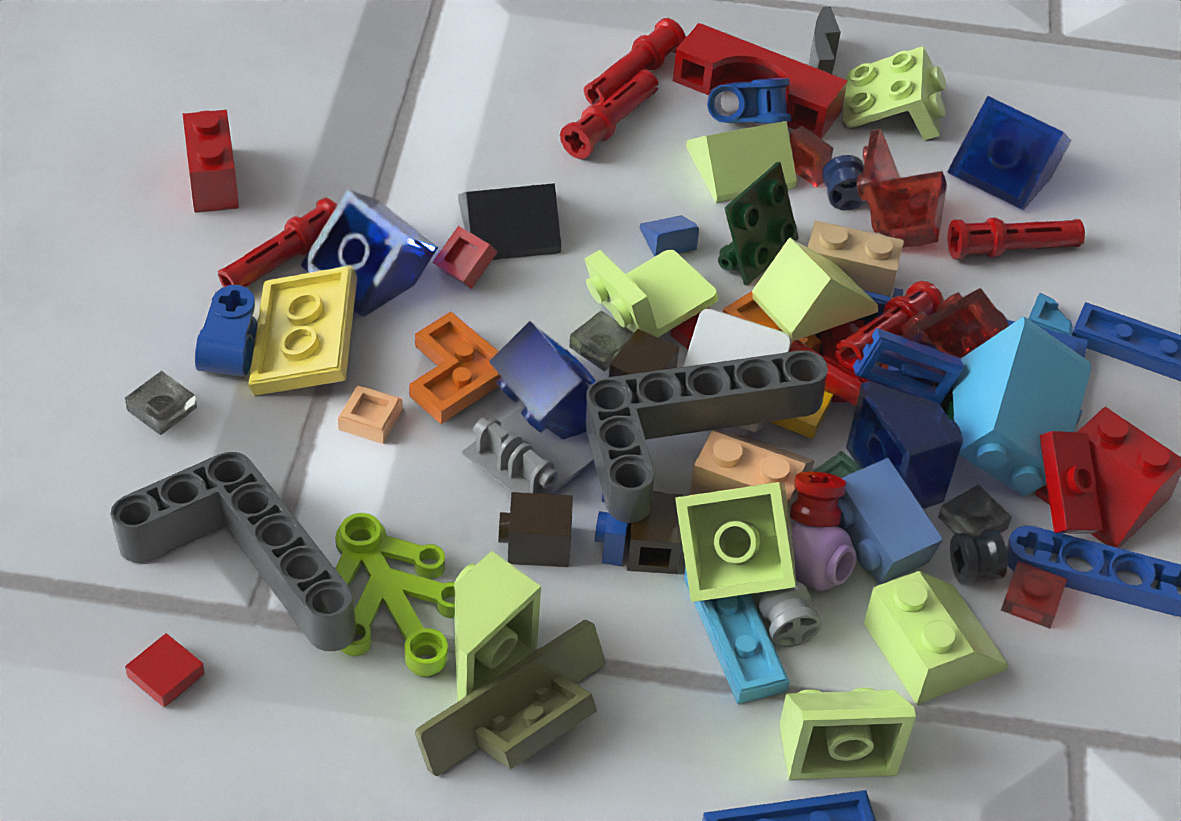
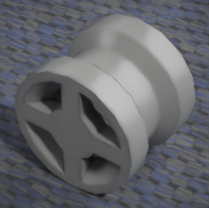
[758,582,822,647]

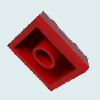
[1035,406,1181,548]

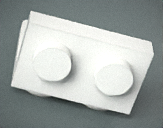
[683,308,792,436]

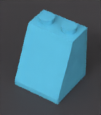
[952,316,1091,497]

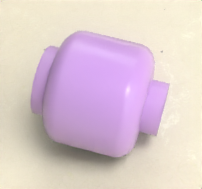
[792,522,856,591]

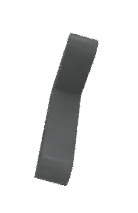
[586,351,828,523]
[110,452,357,651]

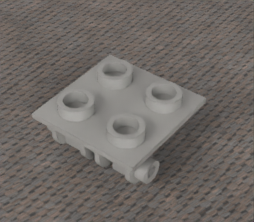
[462,399,594,494]

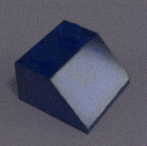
[947,96,1072,210]
[300,189,438,317]
[489,321,597,439]
[846,381,963,509]

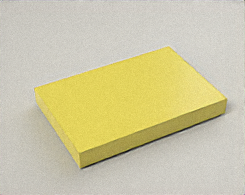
[248,265,357,396]

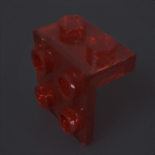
[857,129,947,248]
[879,288,1009,370]

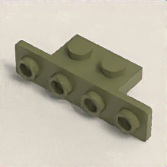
[415,620,605,776]

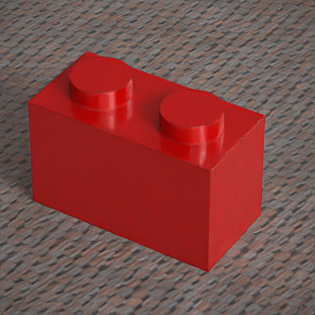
[182,109,239,213]

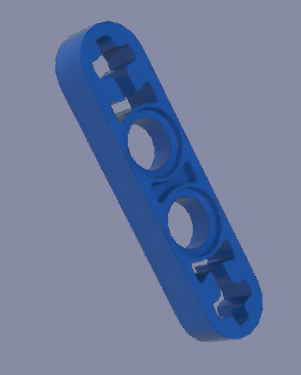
[1006,525,1181,617]

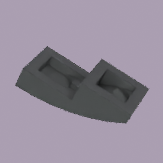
[809,6,841,74]

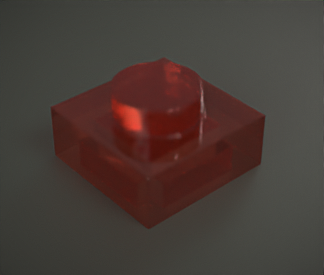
[790,126,834,187]
[1000,561,1067,629]

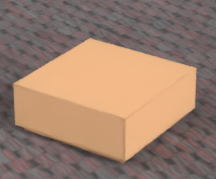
[338,385,403,444]

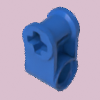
[707,78,791,123]
[195,285,258,377]

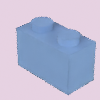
[837,458,943,585]

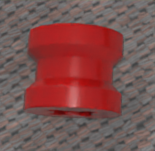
[790,471,846,527]

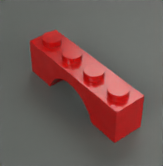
[673,23,848,140]

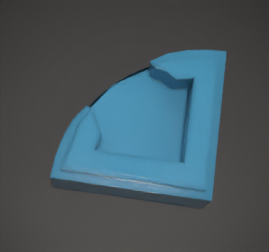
[1028,293,1073,336]

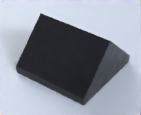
[458,183,561,260]

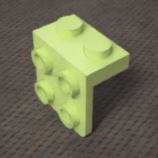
[843,46,946,140]
[584,250,718,337]

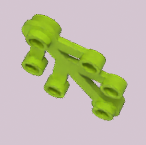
[335,513,455,677]

